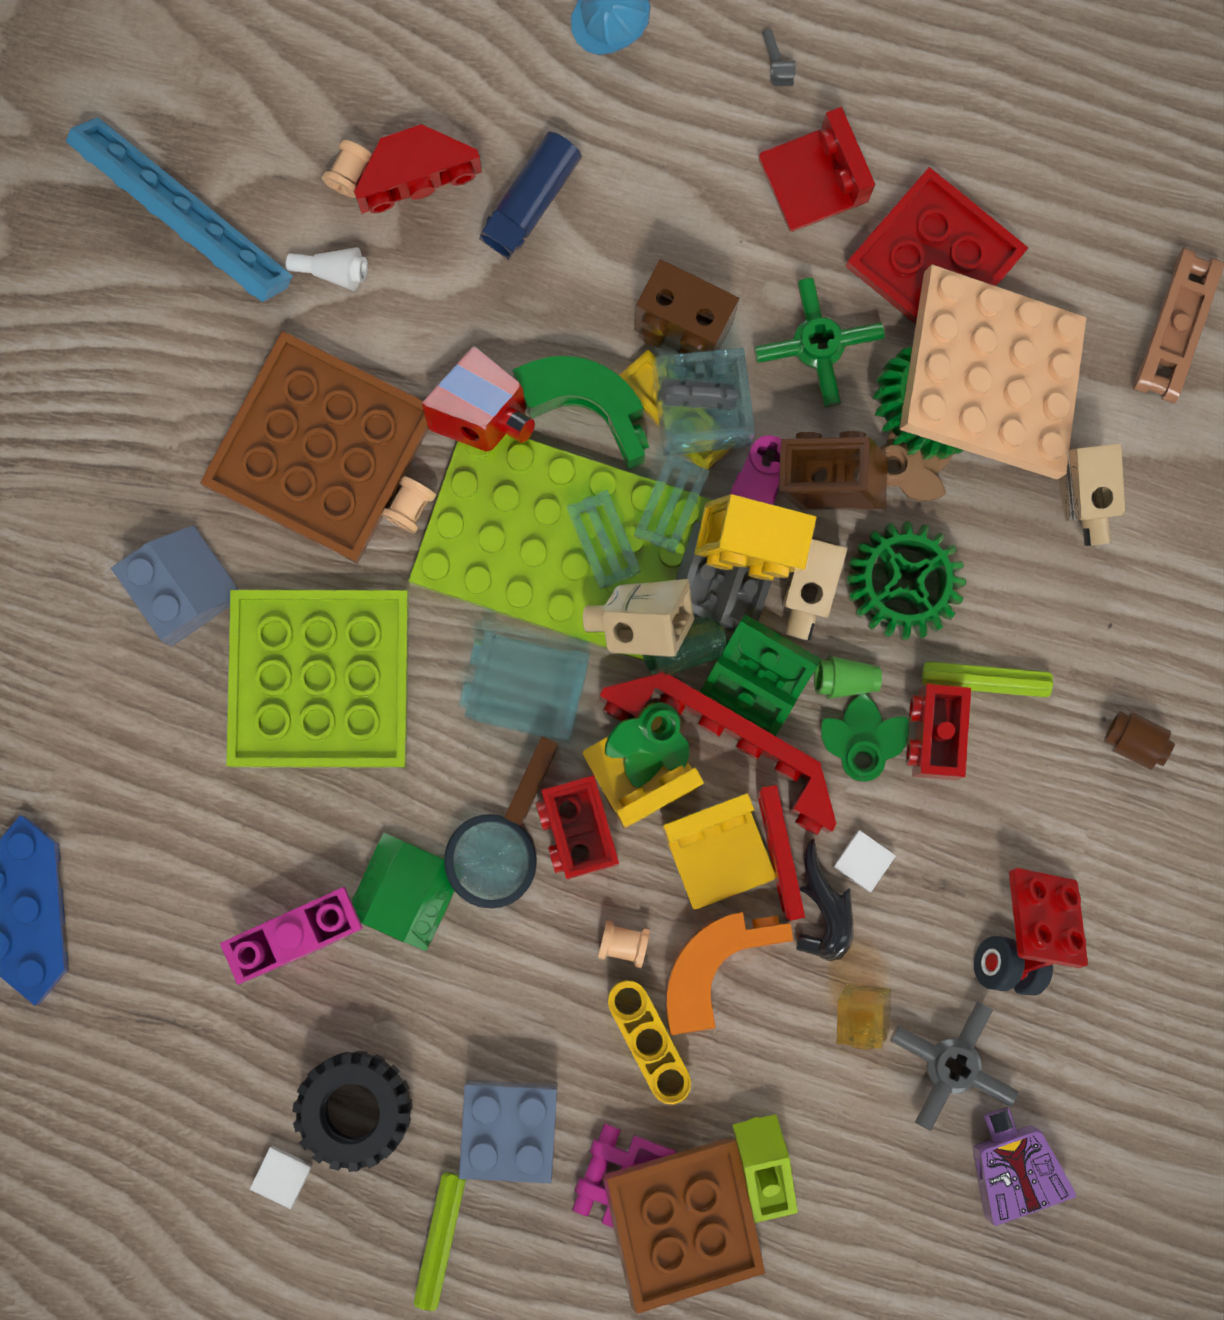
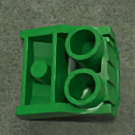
[351,833,465,951]

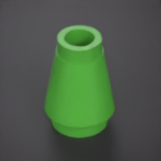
[814,655,882,699]

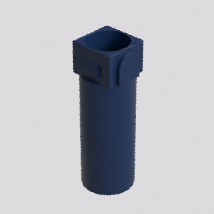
[479,131,582,260]

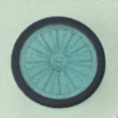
[444,814,537,909]

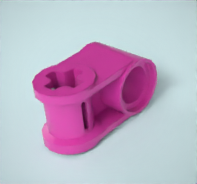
[729,435,781,505]

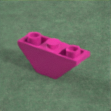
[220,887,363,985]

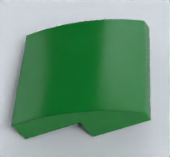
[700,615,821,736]

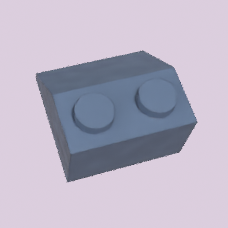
[111,525,239,647]

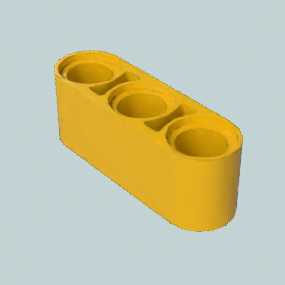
[607,979,691,1105]

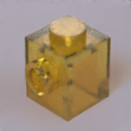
[836,984,891,1050]

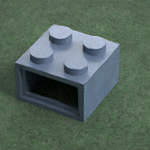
[459,1080,557,1184]

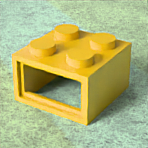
[694,494,816,581]

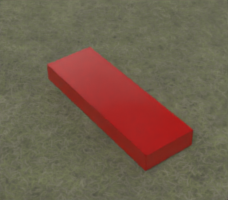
[756,785,806,921]

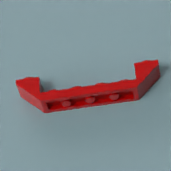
[599,672,837,836]

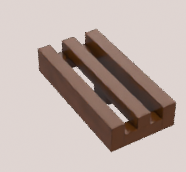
[504,736,559,827]

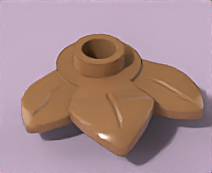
[879,430,953,501]

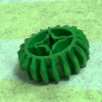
[872,347,964,460]
[846,521,966,641]

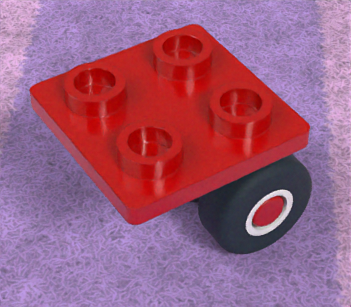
[974,868,1088,996]

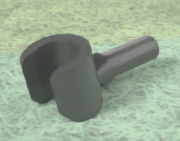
[762,29,796,86]

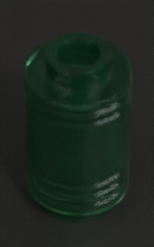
[643,616,727,676]

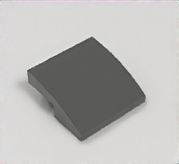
[675,522,772,632]

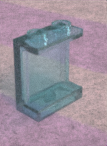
[459,630,590,744]

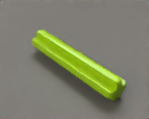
[921,661,1053,698]
[413,1172,466,1311]

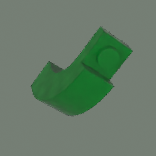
[512,356,649,470]

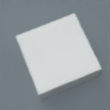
[832,830,896,893]
[250,1145,313,1209]

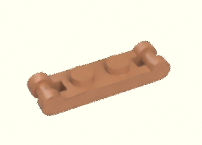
[1133,247,1224,404]

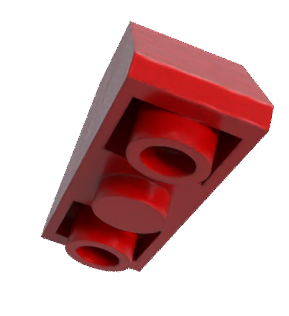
[354,124,482,214]

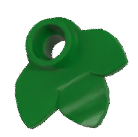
[821,694,909,782]
[605,702,689,788]

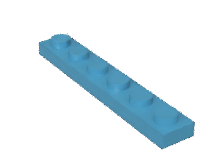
[66,117,293,302]

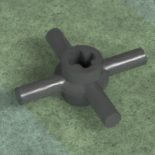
[890,1001,1019,1131]

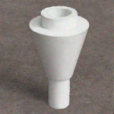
[286,247,368,291]

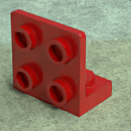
[758,106,876,232]

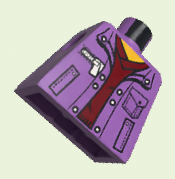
[973,1107,1077,1226]

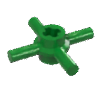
[754,278,885,408]

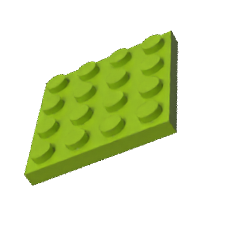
[226,590,409,768]

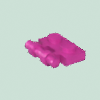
[572,1123,677,1228]

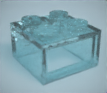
[653,348,755,456]

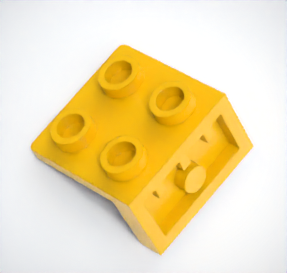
[583,716,704,829]
[661,793,776,910]

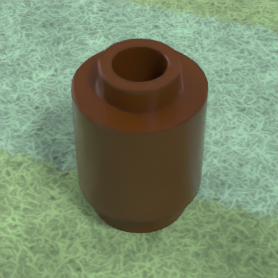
[1104,711,1175,770]

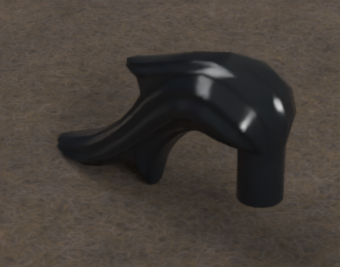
[796,839,854,961]

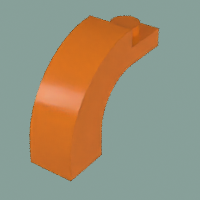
[665,912,793,1035]

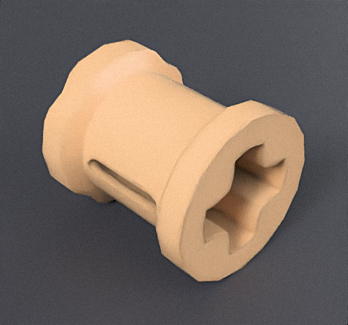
[322,140,372,198]
[381,476,436,534]
[598,920,650,969]

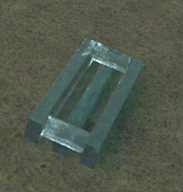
[634,454,709,554]
[566,490,641,590]

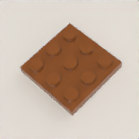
[602,1137,765,1314]

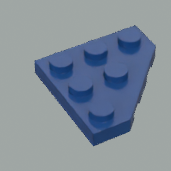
[0,815,69,1006]

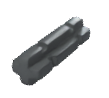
[658,379,740,410]

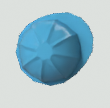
[571,0,651,56]

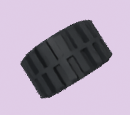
[292,1051,413,1172]

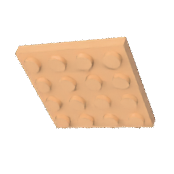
[900,265,1087,480]

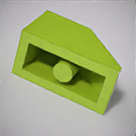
[732,1114,798,1223]

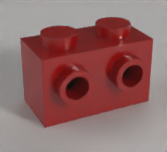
[906,684,972,781]

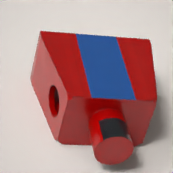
[422,347,535,452]

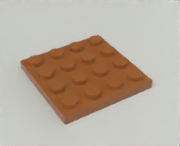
[200,331,429,564]

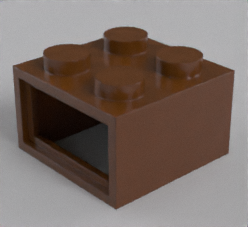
[634,259,740,368]
[779,431,888,510]

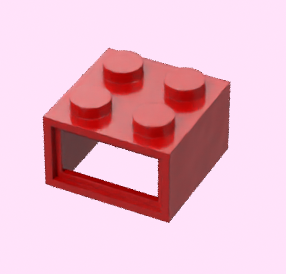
[535,775,619,880]

